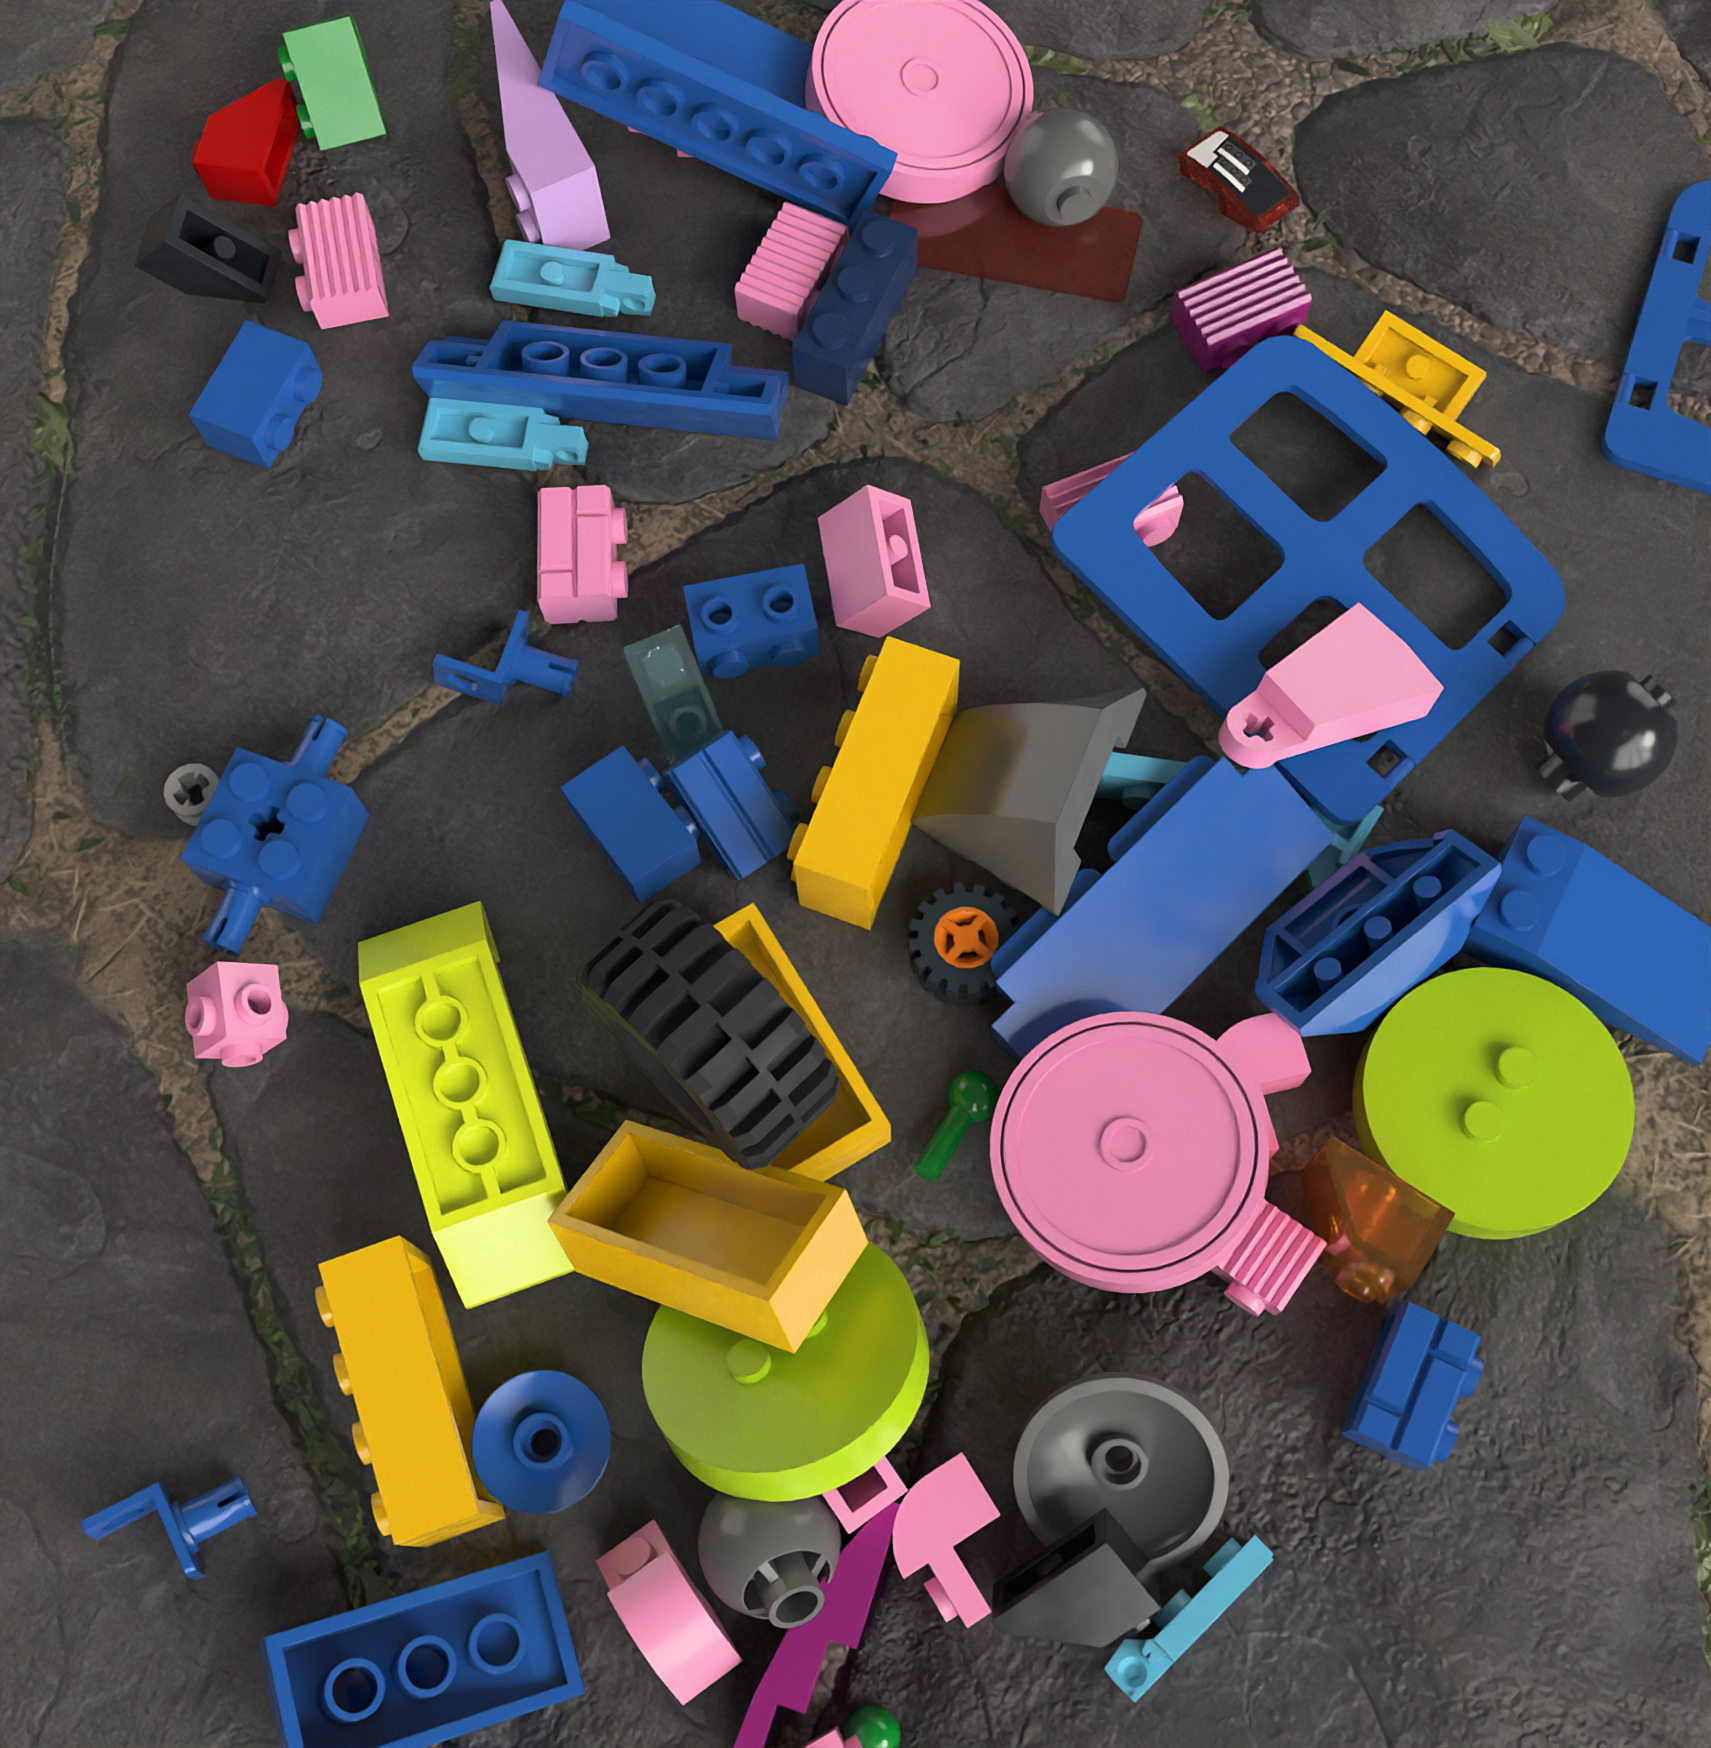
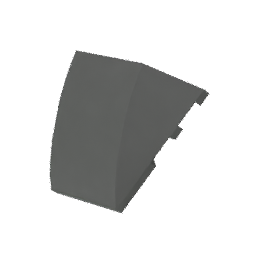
[910,688,1147,918]

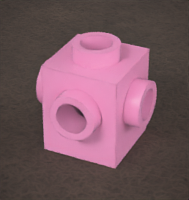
[185,961,288,1067]

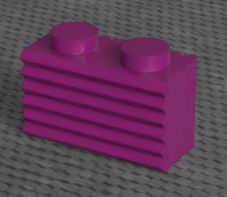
[1169,247,1312,373]

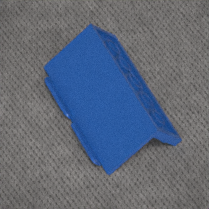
[537,0,898,230]

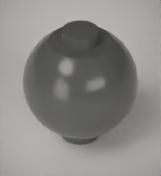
[1004,106,1118,228]
[698,1491,841,1628]

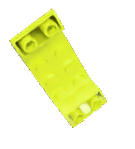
[358,901,575,1309]

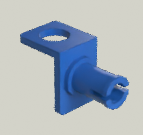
[432,610,579,706]
[80,1473,258,1581]

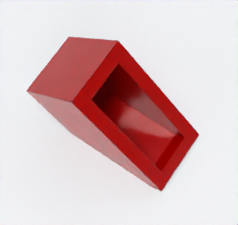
[192,78,301,207]

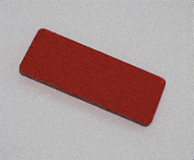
[890,185,1143,303]

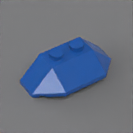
[1255,829,1502,1037]

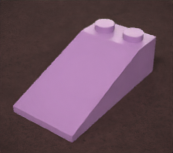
[490,0,610,251]

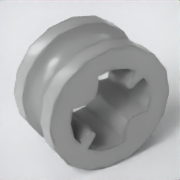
[163,764,220,826]

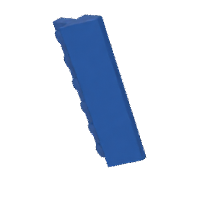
[412,320,789,441]

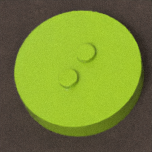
[1352,967,1635,1240]
[642,1241,930,1502]

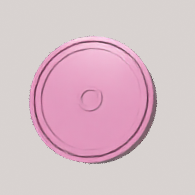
[805,0,1033,203]
[990,1011,1269,1293]

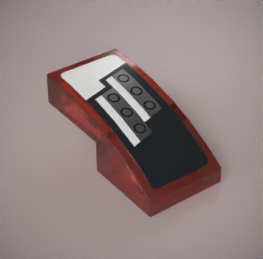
[1178,126,1300,235]

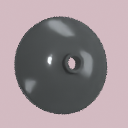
[1013,1372,1229,1572]

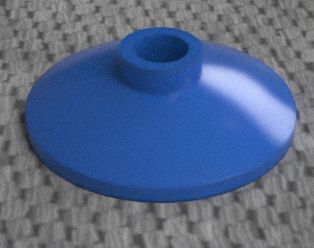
[472,1370,612,1514]

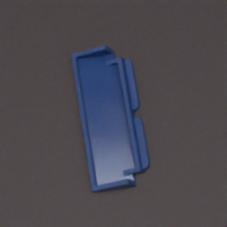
[991,756,1336,1065]

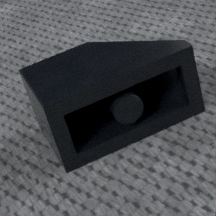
[134,193,282,304]
[991,1507,1161,1648]

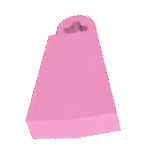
[1218,602,1444,769]

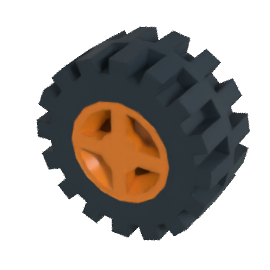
[908,883,1023,1007]

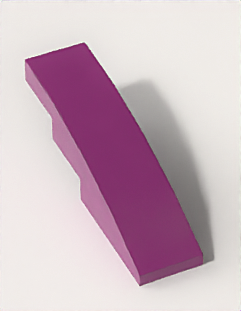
[733,1502,901,1748]

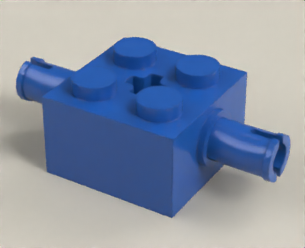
[180,714,370,957]

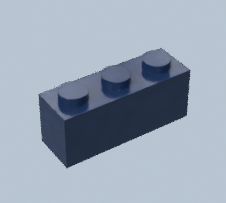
[791,209,918,406]

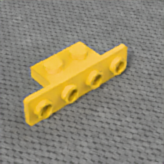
[1293,310,1501,469]

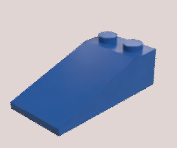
[1460,816,1711,1066]
[259,1551,585,1748]

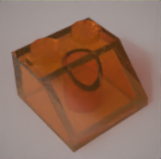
[1299,1135,1456,1303]

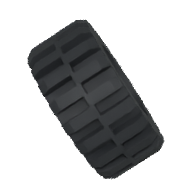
[575,899,840,1170]

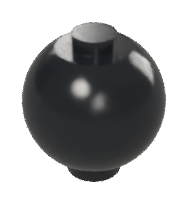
[1535,670,1678,802]

